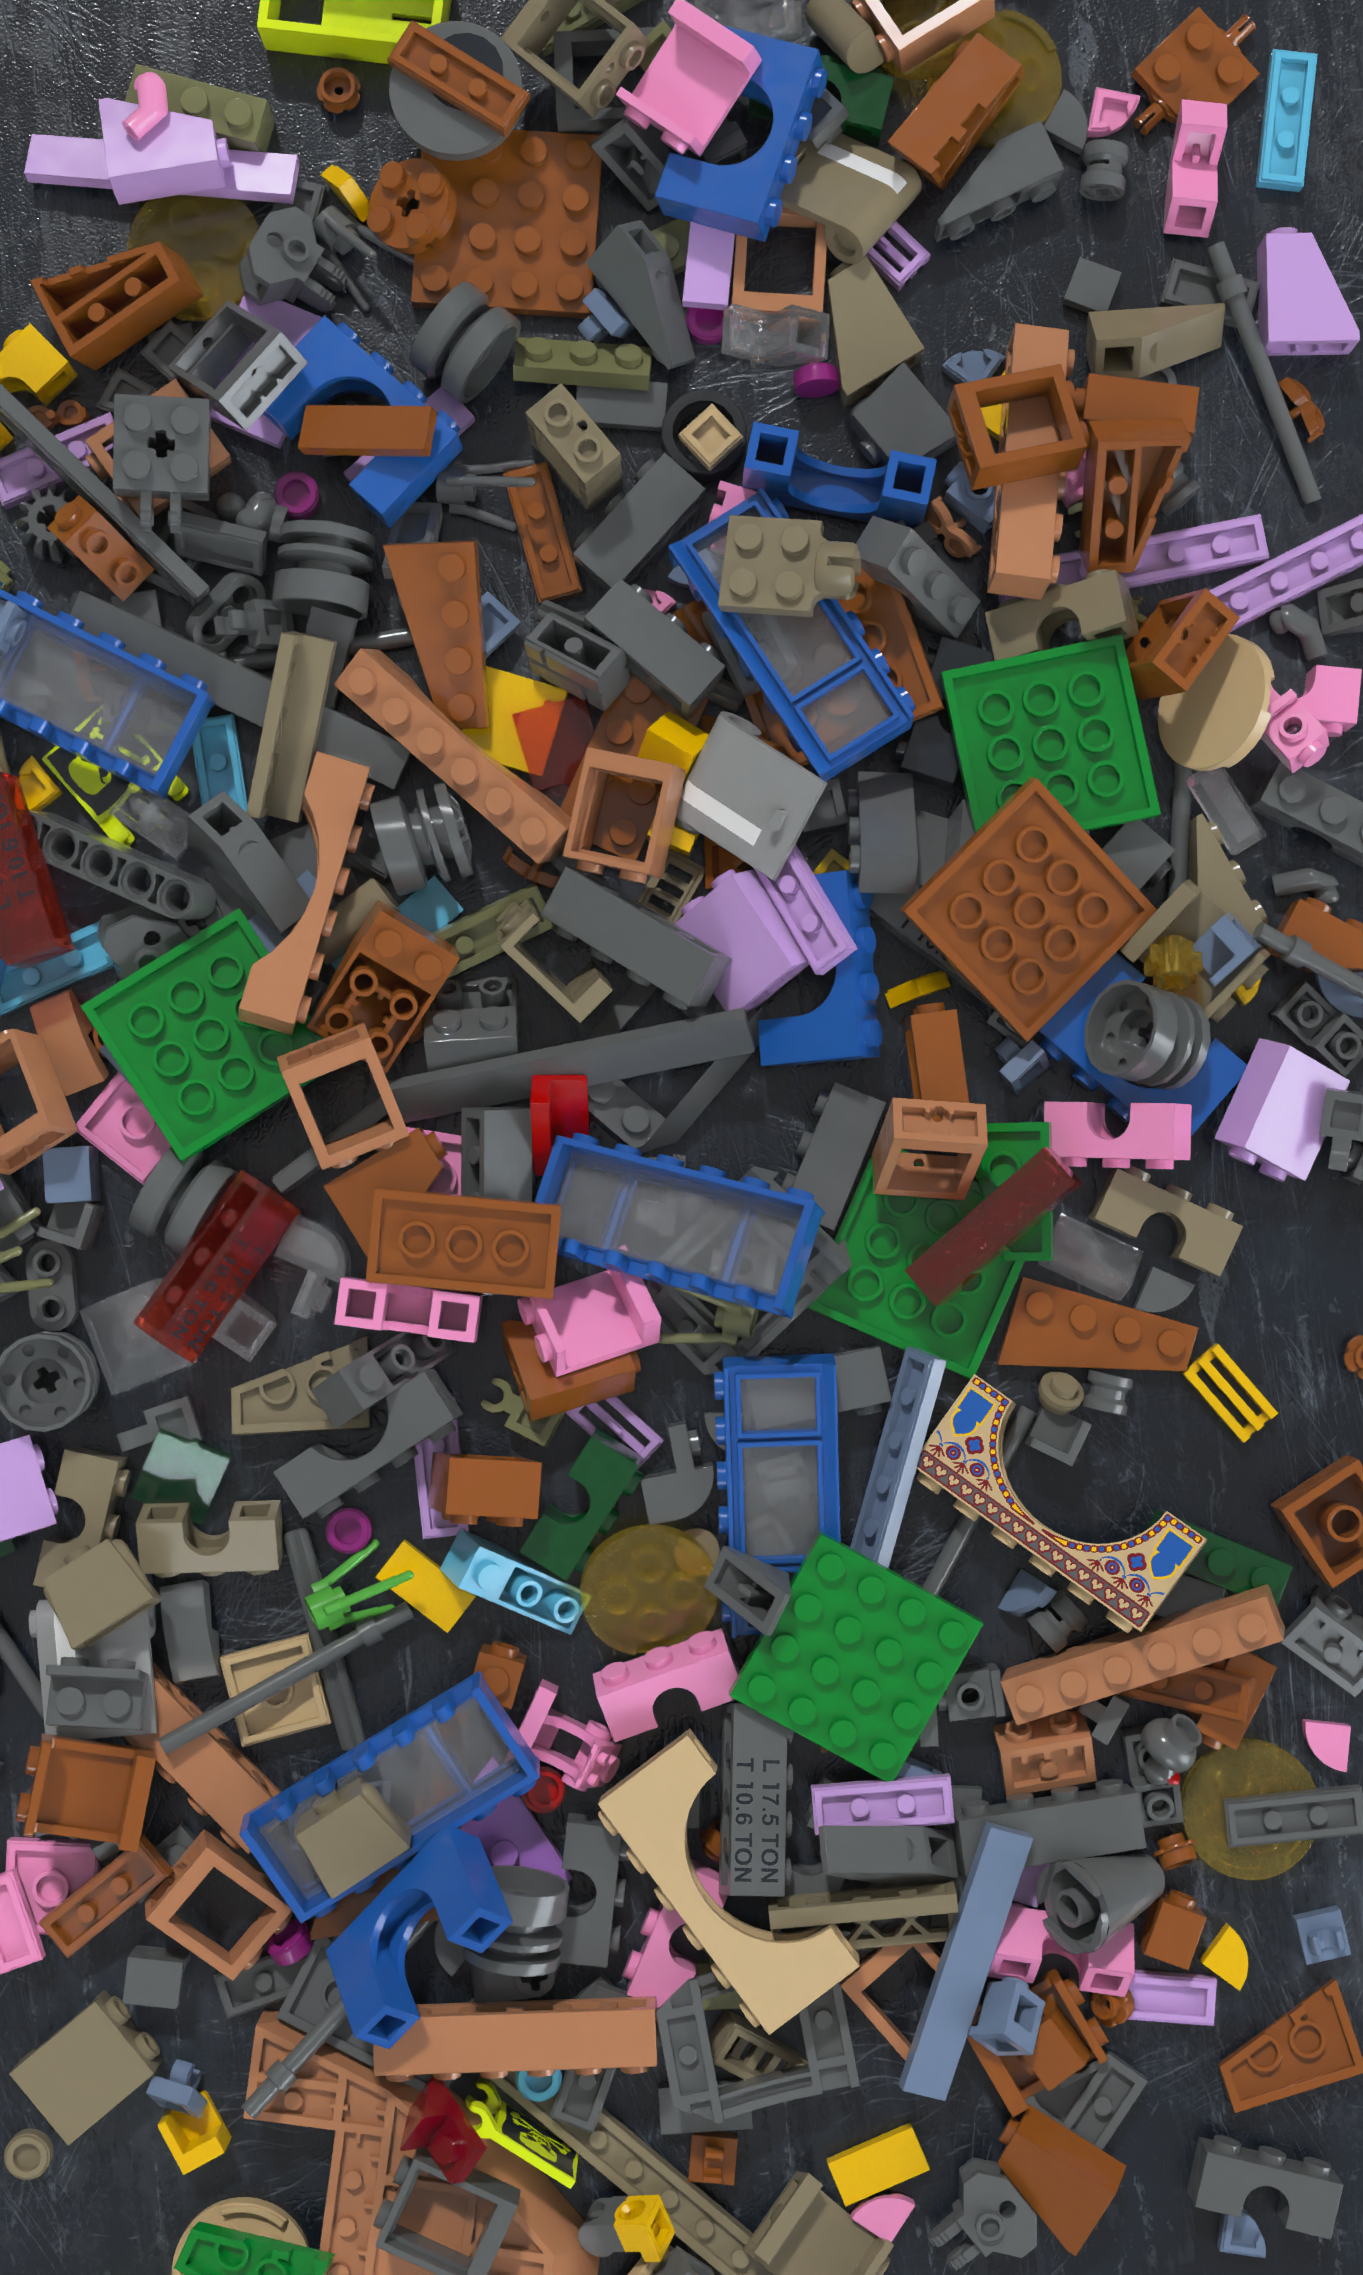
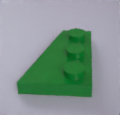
[975,1122,1054,1261]
[174,2221,335,2275]

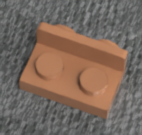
[993,1710,1097,1797]

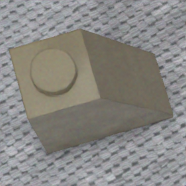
[826,256,924,409]

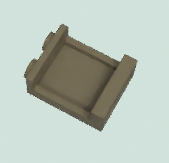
[9,1990,162,2146]

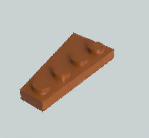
[383,540,490,729]
[996,1277,1199,1371]

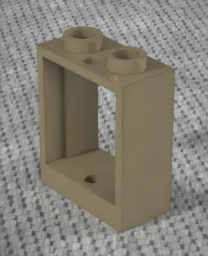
[501,0,650,119]
[525,383,623,512]

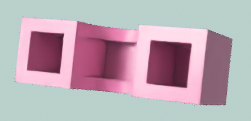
[1269,660,1362,737]
[1044,1101,1192,1169]
[334,1277,483,1343]
[593,1628,739,1743]
[622,1859,728,2008]
[987,1903,1135,1997]

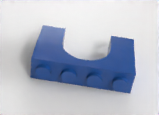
[655,25,828,242]
[262,315,464,528]
[742,422,937,529]
[758,870,883,1067]
[1035,952,1247,1136]
[326,1824,513,2049]

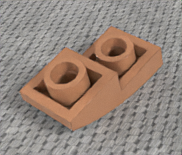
[30,989,109,1096]

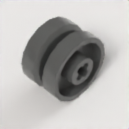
[409,281,521,404]
[129,1147,238,1258]

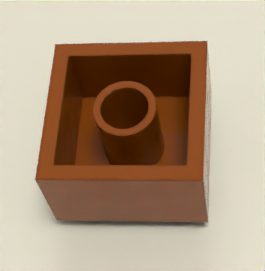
[429,1452,542,1527]
[1270,1455,1363,1588]

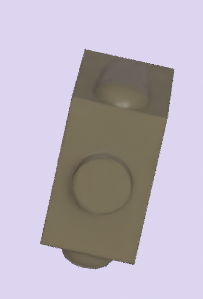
[43,1539,163,1651]
[294,1776,412,1899]

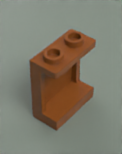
[15,1733,156,1852]
[967,1968,1109,2117]

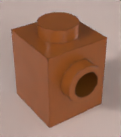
[473,1641,527,1709]
[1017,2007,1092,2091]

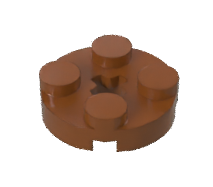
[367,158,457,254]

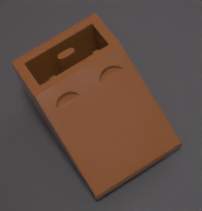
[306,900,460,1074]

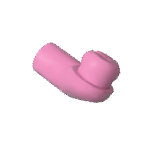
[122,72,168,141]

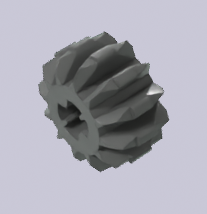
[15,483,78,564]

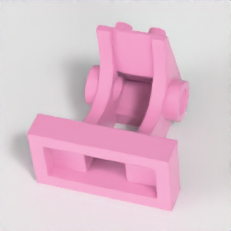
[502,1679,622,1792]

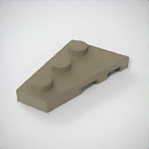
[231,1336,372,1436]

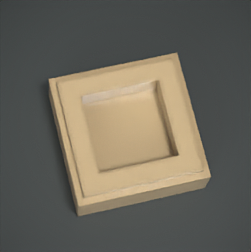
[679,404,743,472]

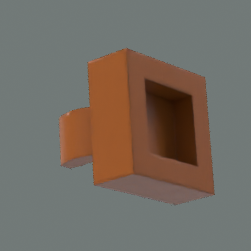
[688,2131,738,2186]

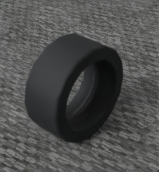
[661,390,747,483]

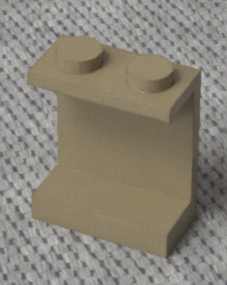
[1120,879,1271,1023]
[495,898,613,1023]
[742,2171,894,2275]

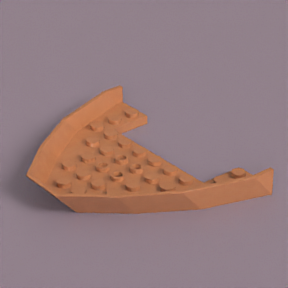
[243,2009,600,2275]

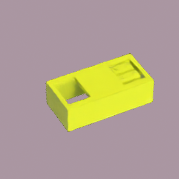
[257,0,452,64]

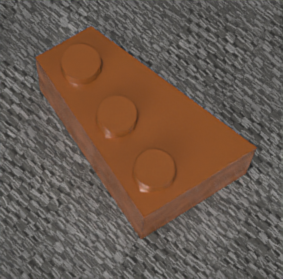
[888,33,1026,191]
[30,241,204,371]
[1079,418,1192,573]

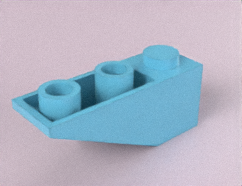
[440,1529,592,1635]

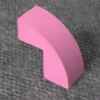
[1163,99,1227,238]

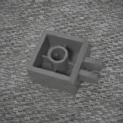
[113,394,211,533]

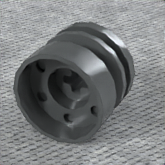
[272,520,376,621]
[370,782,473,896]
[1084,979,1211,1091]
[0,1331,101,1432]
[462,1865,570,1977]

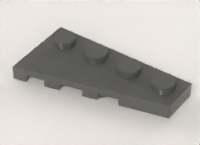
[276,1937,452,2092]

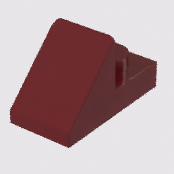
[400,2076,487,2184]

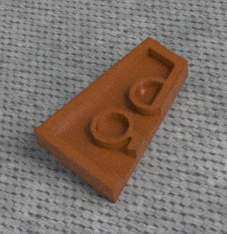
[1217,1978,1363,2113]

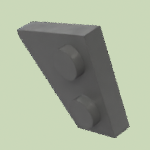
[1026,2050,1148,2150]

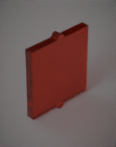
[511,697,594,791]

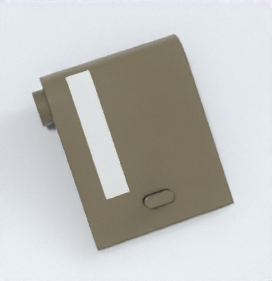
[780,133,922,264]

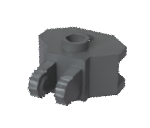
[238,206,349,313]
[97,904,191,985]
[927,2157,1037,2271]

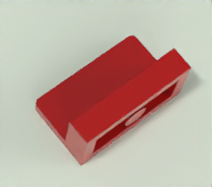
[530,1075,589,1176]

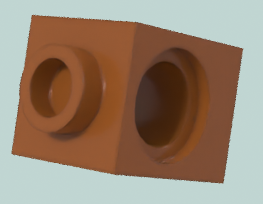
[1137,1890,1207,1970]

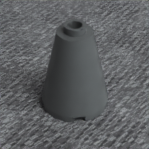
[1036,1853,1165,1955]

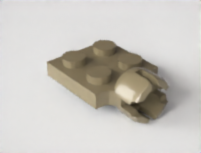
[718,515,861,617]

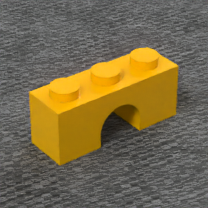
[0,323,78,451]

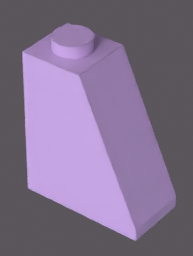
[98,98,232,205]
[1257,227,1360,356]

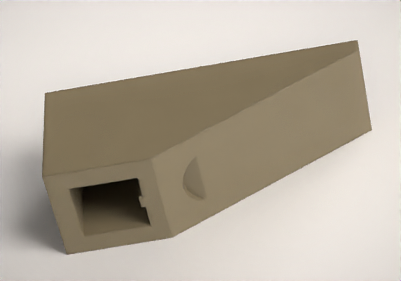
[1086,303,1225,379]
[1188,813,1268,936]

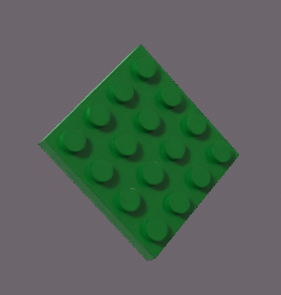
[940,634,1161,834]
[81,908,324,1162]
[807,1141,1025,1379]
[729,1531,983,1782]

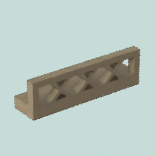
[246,631,337,823]
[768,1880,959,1949]

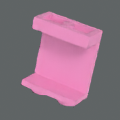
[616,0,762,157]
[517,1245,661,1377]

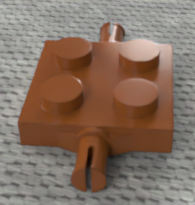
[1131,7,1260,136]

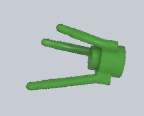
[304,1539,414,1632]

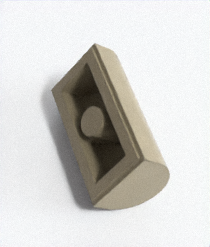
[805,0,884,73]
[317,878,401,966]

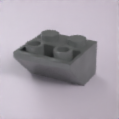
[424,976,521,1072]

